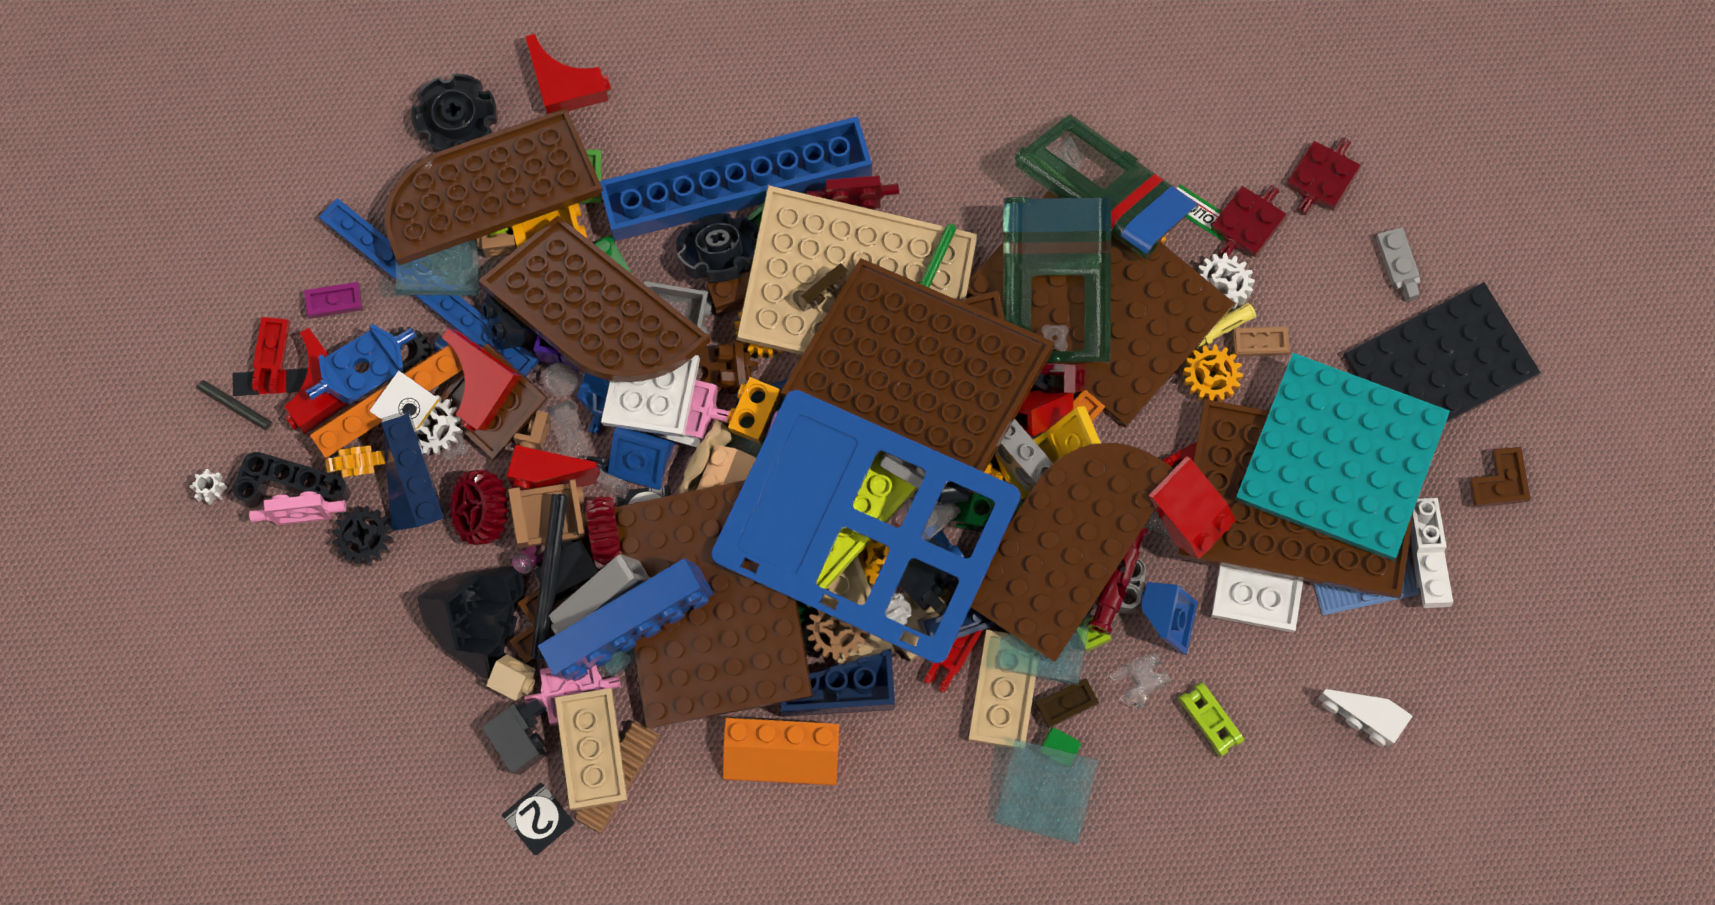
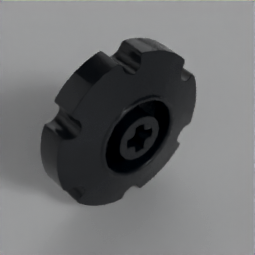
[412,73,498,153]
[676,213,759,283]

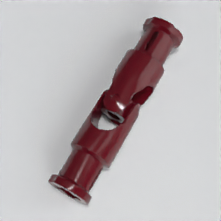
[1087,528,1148,635]

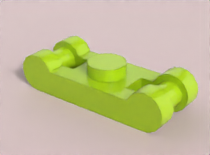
[1178,682,1244,757]

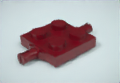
[1287,137,1361,215]
[807,175,899,210]
[1211,185,1287,258]

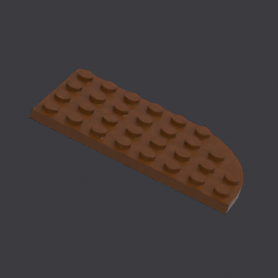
[385,108,603,266]
[478,215,710,382]
[971,443,1174,662]

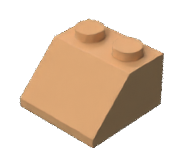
[697,444,756,490]

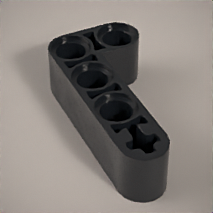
[233,452,351,508]

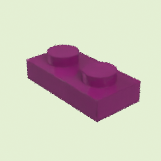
[304,282,363,319]

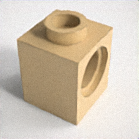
[486,655,536,701]

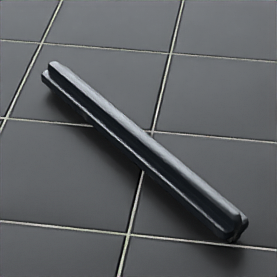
[531,493,567,661]

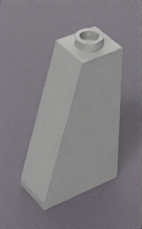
[548,554,650,634]

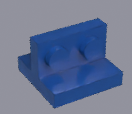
[608,427,675,490]

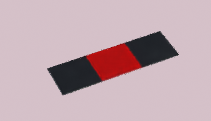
[233,368,308,396]

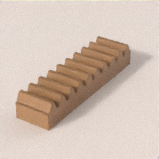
[576,721,660,834]

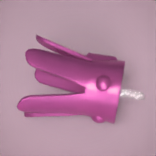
[512,545,544,574]

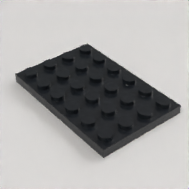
[1344,282,1541,424]

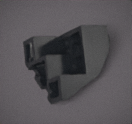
[417,566,526,679]

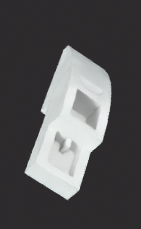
[1411,498,1453,608]

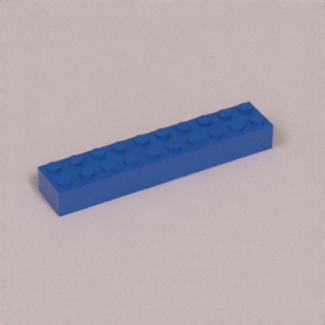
[600,116,872,242]

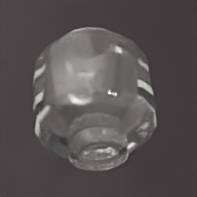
[542,362,580,397]

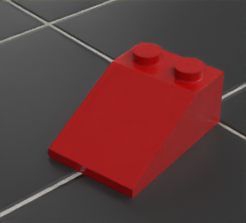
[507,445,602,491]
[1149,456,1236,560]

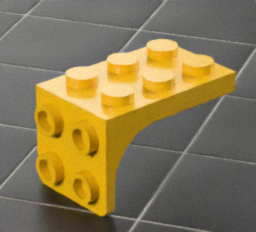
[995,406,1101,500]

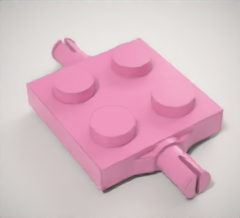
[685,380,730,439]
[249,492,346,525]
[524,665,621,726]

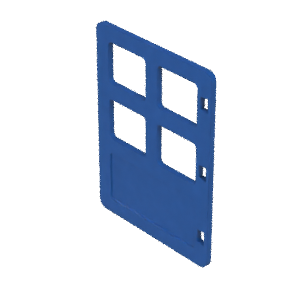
[712,390,1020,663]

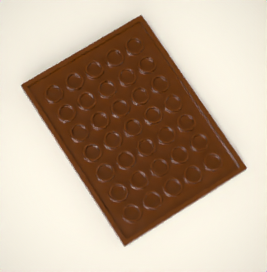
[967,167,1235,427]
[781,258,1055,472]
[1177,399,1414,599]
[614,480,813,729]

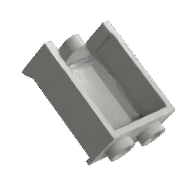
[644,281,713,334]

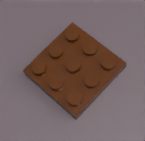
[438,343,548,459]

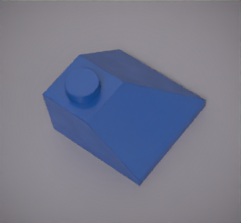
[1141,582,1198,655]

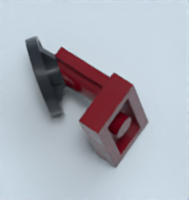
[1034,363,1086,393]

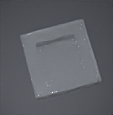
[596,471,630,499]

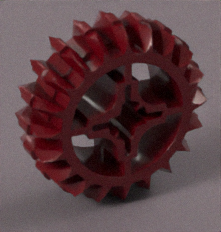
[448,470,510,545]
[585,496,622,571]

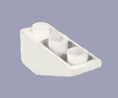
[1318,689,1412,748]

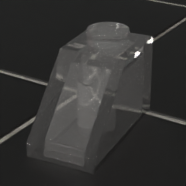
[547,399,592,460]

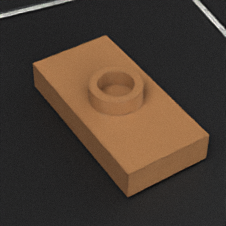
[1232,327,1290,357]

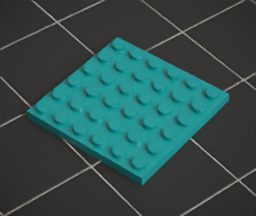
[1235,353,1450,561]

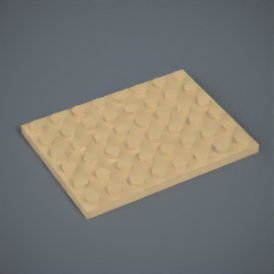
[736,186,977,355]

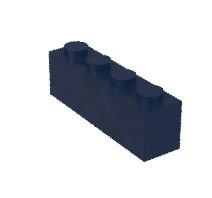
[382,410,444,531]
[781,649,895,717]

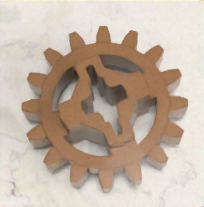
[807,600,868,661]

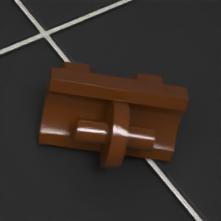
[713,339,759,394]

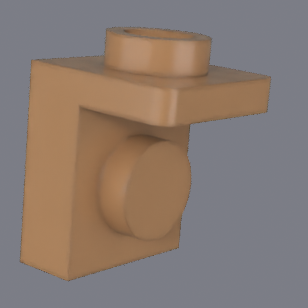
[477,233,517,258]
[513,410,551,451]

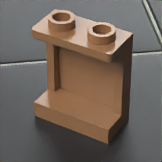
[508,479,588,549]

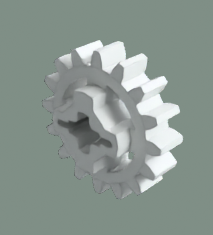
[1197,253,1255,309]
[416,395,463,455]

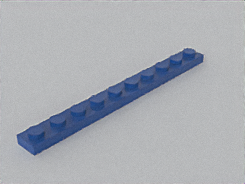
[319,198,539,377]

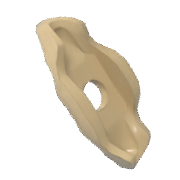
[677,419,732,494]

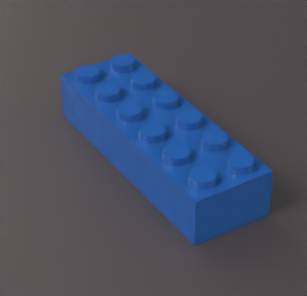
[538,558,714,681]

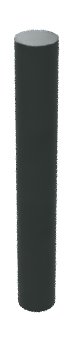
[198,380,272,430]

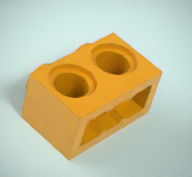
[726,377,782,445]

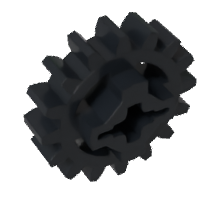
[332,506,394,567]

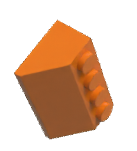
[723,718,840,786]

